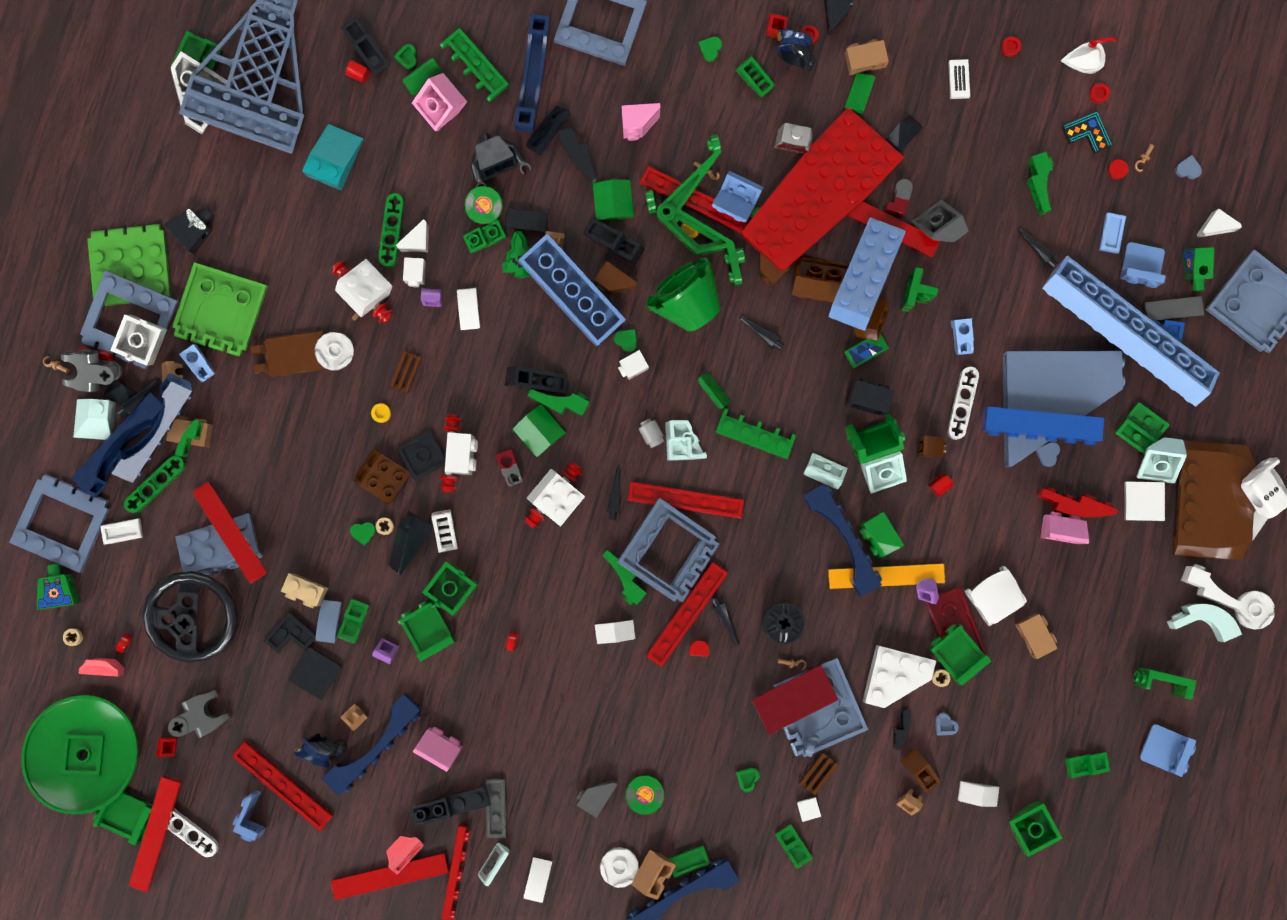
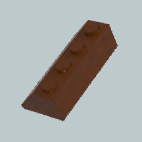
[792,256,850,302]

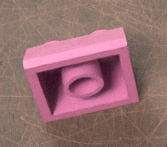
[412,73,467,131]
[622,103,660,141]
[1040,512,1089,544]
[413,727,463,772]

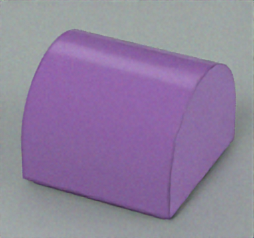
[421,288,443,307]
[916,578,939,604]
[372,638,399,664]

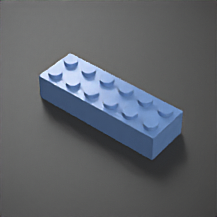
[829,217,906,331]
[518,234,626,346]

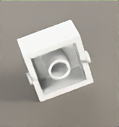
[110,315,167,366]

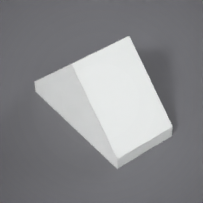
[1197,209,1242,238]
[396,219,429,252]
[595,620,635,644]
[958,781,999,807]

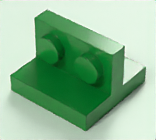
[901,267,938,312]

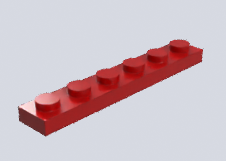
[441,823,470,920]

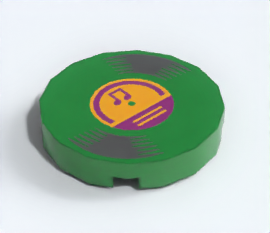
[465,186,503,224]
[626,775,664,814]

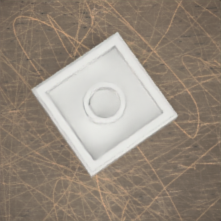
[1124,482,1165,521]

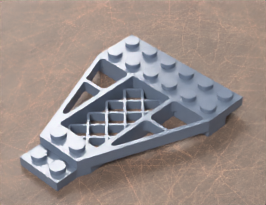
[179,0,304,154]

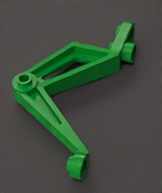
[657,134,745,286]

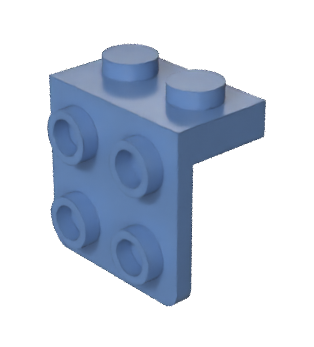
[712,171,763,222]
[1120,242,1166,288]
[1140,724,1196,777]
[233,790,266,842]

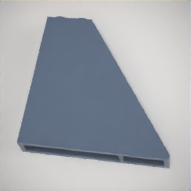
[1003,351,1125,467]

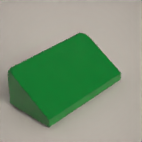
[402,58,442,96]
[844,73,876,115]
[698,373,731,410]

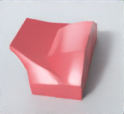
[79,658,124,677]
[386,836,424,875]

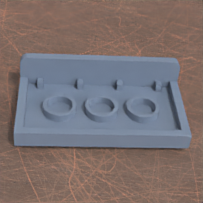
[175,513,263,575]

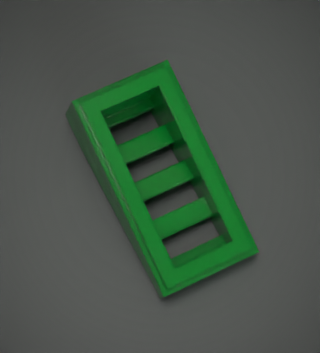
[735,56,775,98]

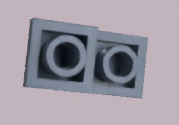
[316,600,342,644]

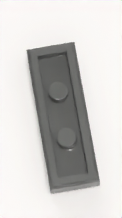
[1143,296,1204,321]
[485,778,507,838]

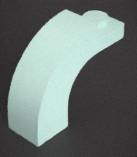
[1167,603,1242,642]

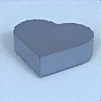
[1175,155,1202,179]
[1035,442,1060,467]
[935,712,959,736]
[803,733,819,757]

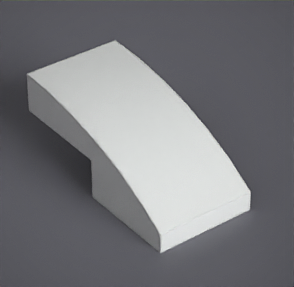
[457,288,480,330]
[523,857,552,903]

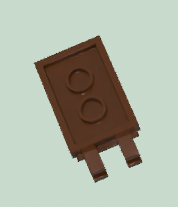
[250,331,327,378]

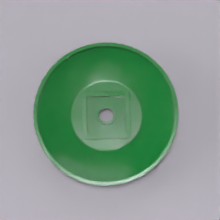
[21,695,139,814]

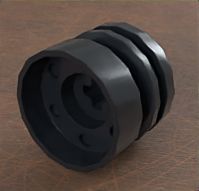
[762,602,805,644]

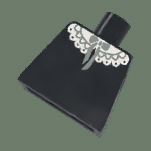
[164,207,214,254]

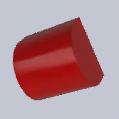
[766,13,789,38]
[346,60,371,84]
[928,474,954,498]
[689,640,709,657]

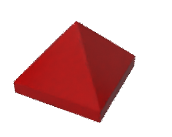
[156,737,177,757]

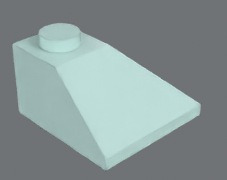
[74,399,116,440]
[1136,437,1187,483]
[861,451,907,494]

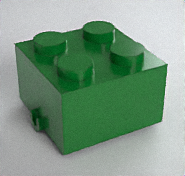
[422,561,479,616]

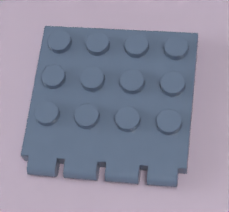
[1205,250,1287,353]
[773,658,868,757]

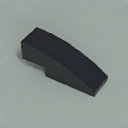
[340,17,390,76]
[558,127,597,184]
[583,218,645,265]

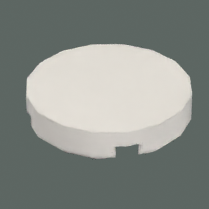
[315,332,354,370]
[1234,591,1275,629]
[600,847,639,888]

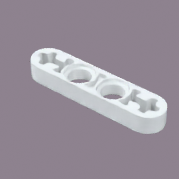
[947,367,979,440]
[168,808,219,857]

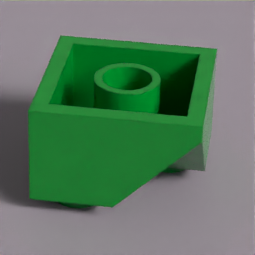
[858,512,904,558]
[1009,800,1063,857]

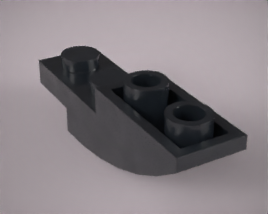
[410,786,491,826]

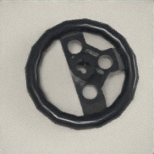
[142,571,238,663]

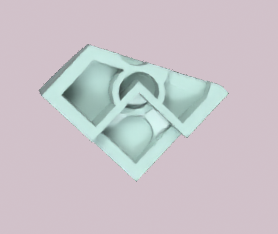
[665,420,707,461]

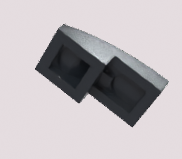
[504,208,547,233]
[893,709,911,750]

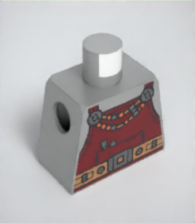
[774,123,813,154]

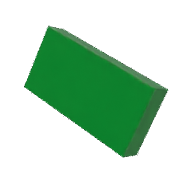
[668,845,710,878]

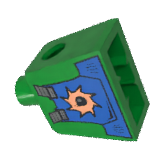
[1182,247,1214,291]
[37,564,80,610]

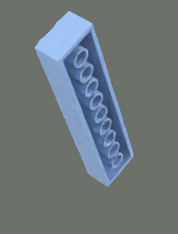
[1042,256,1220,407]

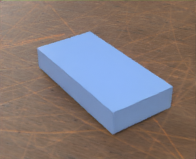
[1099,212,1126,254]

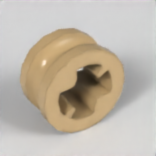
[376,518,394,535]
[63,628,83,646]
[932,669,950,687]

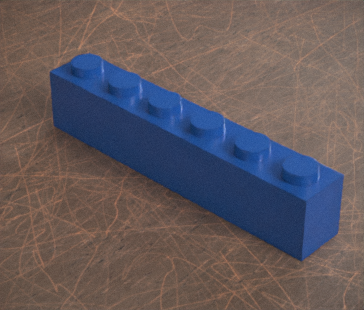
[982,407,1104,445]

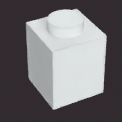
[403,257,426,287]
[618,350,649,380]

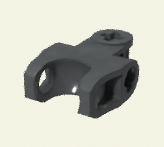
[61,349,122,392]
[168,689,232,738]

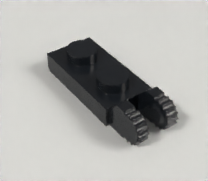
[526,106,571,156]

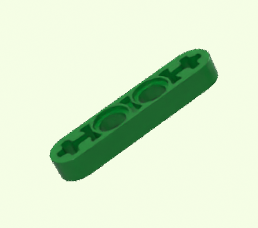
[379,193,404,268]
[124,456,186,513]

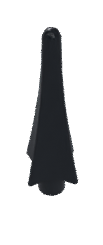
[1018,228,1058,268]
[740,316,784,351]
[116,380,158,418]
[606,468,621,520]
[711,596,739,646]

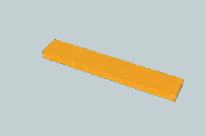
[828,564,945,589]

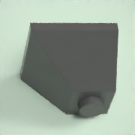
[911,199,969,242]

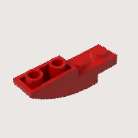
[1037,487,1118,518]

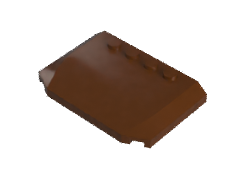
[1172,440,1256,560]

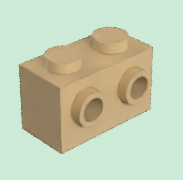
[281,573,328,608]

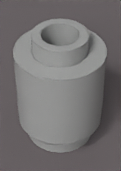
[639,419,664,448]

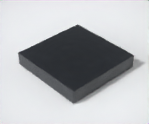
[397,430,446,482]
[288,647,343,700]

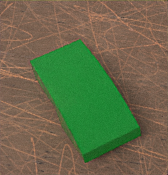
[463,220,508,253]

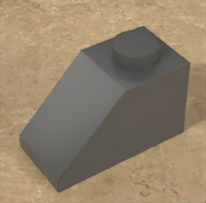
[576,780,618,818]

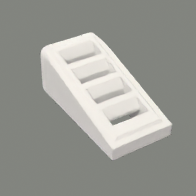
[431,509,458,553]

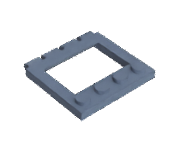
[554,0,647,66]
[80,271,179,370]
[9,474,110,573]
[617,498,719,602]

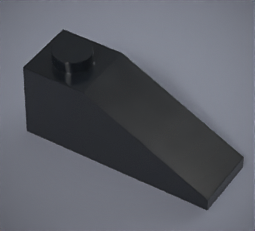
[505,366,568,394]
[389,511,434,575]

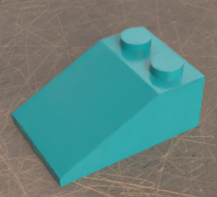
[302,124,364,191]

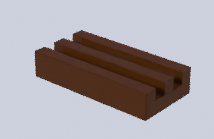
[390,351,422,393]
[799,752,838,795]

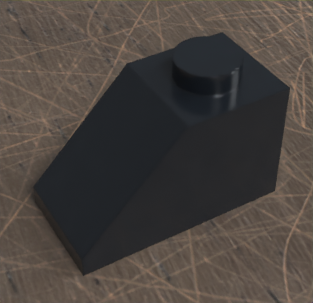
[824,0,853,35]

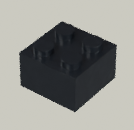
[845,378,894,416]

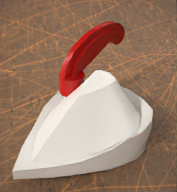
[1061,37,1117,74]

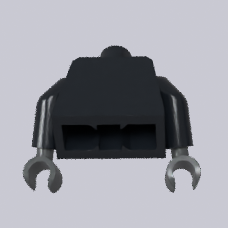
[470,133,531,187]

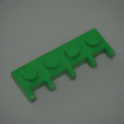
[440,28,509,102]
[715,408,796,460]

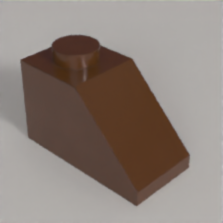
[759,252,790,287]
[594,262,638,294]
[852,299,890,341]
[917,435,947,458]
[900,749,941,794]

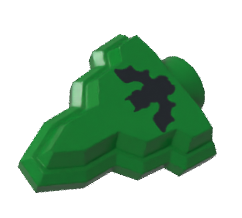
[503,231,530,278]

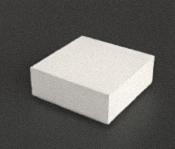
[797,797,821,822]

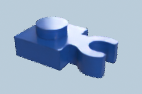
[1153,320,1185,342]

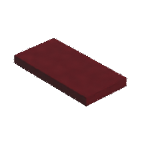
[924,586,989,657]
[751,665,838,735]

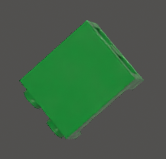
[845,412,905,465]
[398,600,456,662]
[928,624,991,686]
[1133,667,1196,700]
[93,791,153,846]

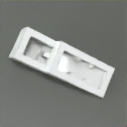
[1181,564,1242,609]

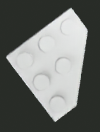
[171,52,232,134]
[862,645,936,708]

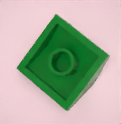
[593,179,634,221]
[512,405,566,458]

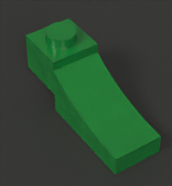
[1027,152,1053,216]
[528,389,590,417]
[603,550,647,605]

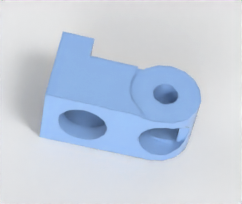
[951,318,974,355]
[179,344,215,382]

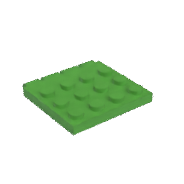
[88,224,172,306]
[172,263,268,357]

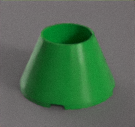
[646,258,721,332]

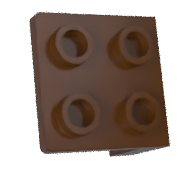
[353,448,410,504]

